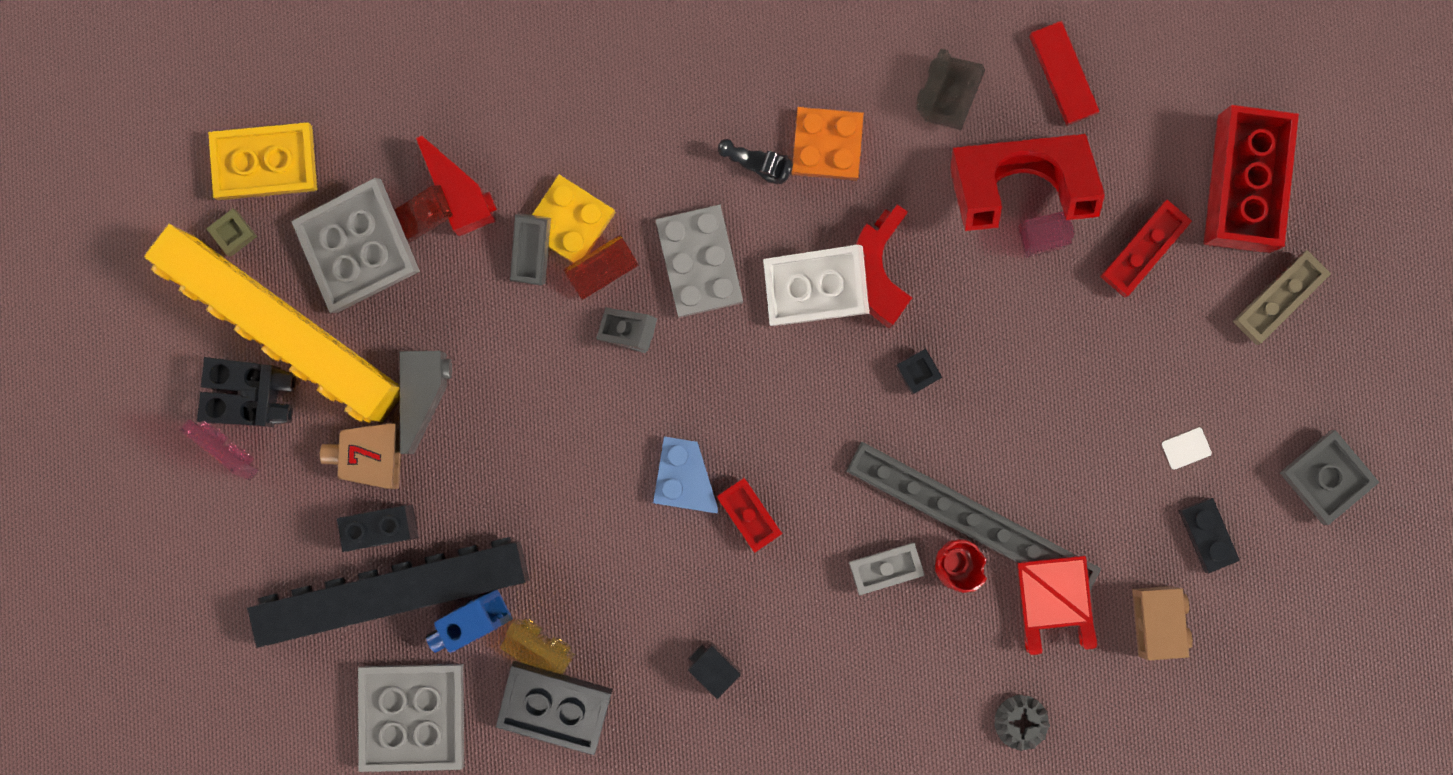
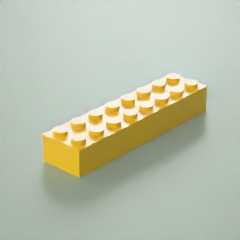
[144,224,400,423]

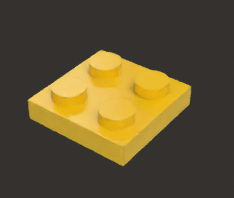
[532,174,616,267]

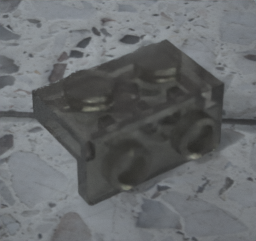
[916,49,985,130]

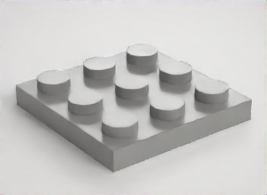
[291,178,420,313]
[358,664,464,772]

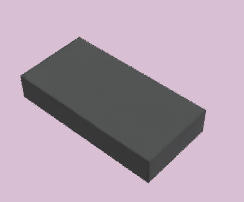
[510,213,551,286]

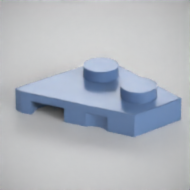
[653,436,718,513]

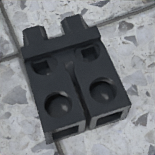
[197,357,297,427]

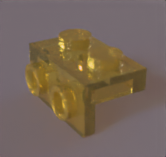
[500,618,575,674]

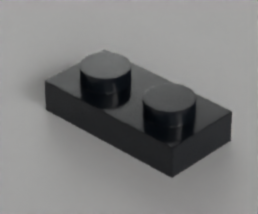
[1178,498,1240,573]

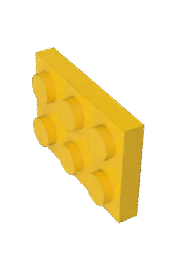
[208,122,317,200]

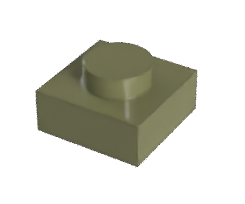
[206,209,257,257]

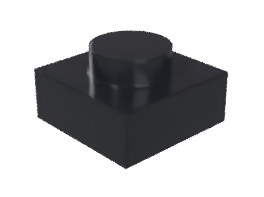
[895,348,943,395]

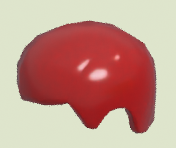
[935,539,987,593]

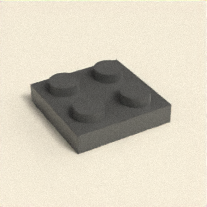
[1280,430,1380,525]

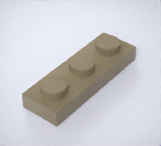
[1233,250,1331,345]

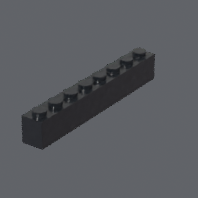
[247,537,530,648]

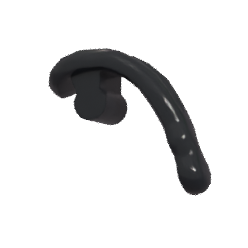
[718,139,793,185]

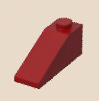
[416,136,497,236]

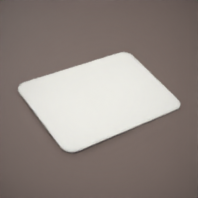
[1162,428,1212,470]

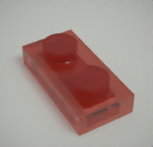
[394,185,453,244]
[563,235,639,300]

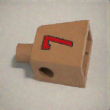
[320,424,401,489]

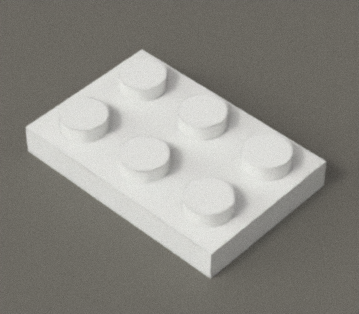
[763,245,869,326]

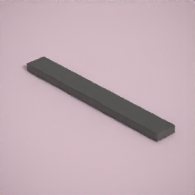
[846,442,1102,590]

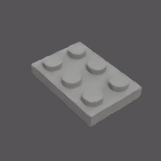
[655,205,743,318]

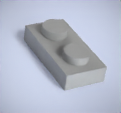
[849,542,925,595]

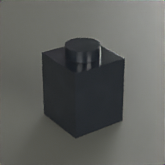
[688,642,741,700]

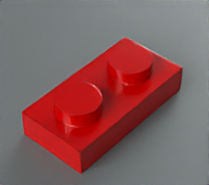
[716,478,782,553]

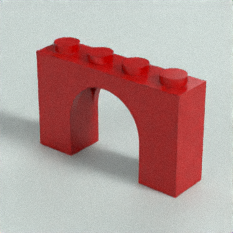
[950,134,1105,231]

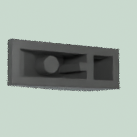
[400,351,452,454]

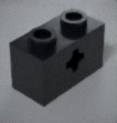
[336,505,419,552]

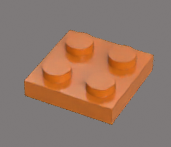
[792,107,864,181]

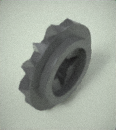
[995,695,1050,751]

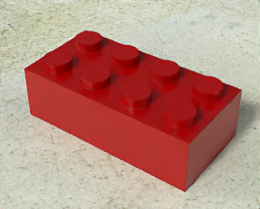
[1203,105,1299,253]

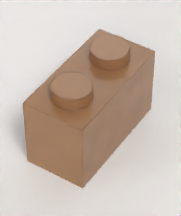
[1132,586,1192,661]

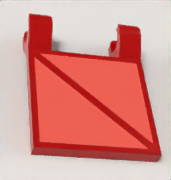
[1017,555,1097,655]

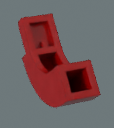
[855,204,912,328]

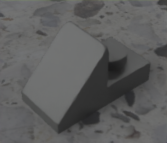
[596,307,658,353]

